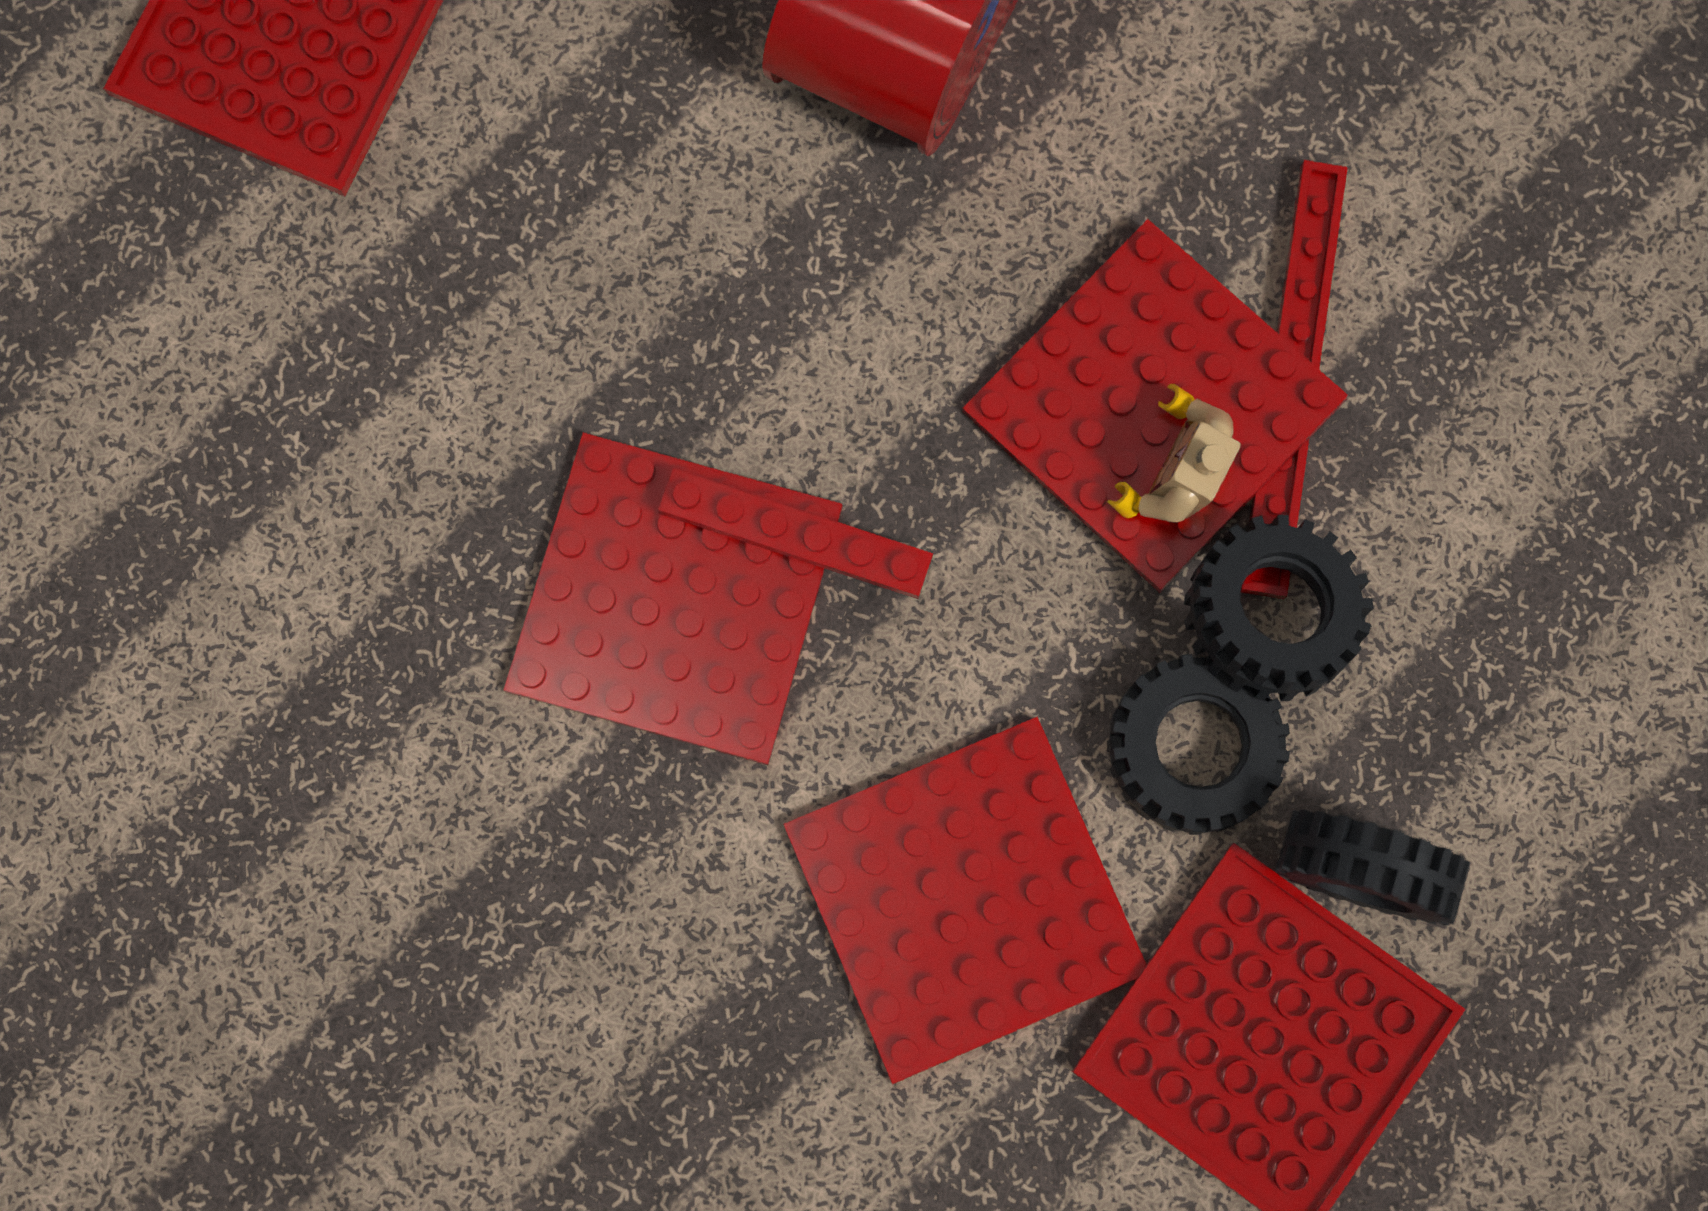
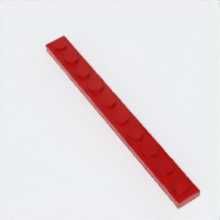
[1241,160,1348,600]

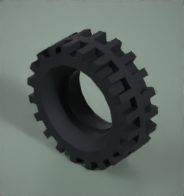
[1184,514,1374,702]
[1107,654,1290,835]
[1275,809,1471,926]

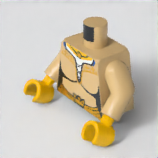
[1108,384,1241,522]

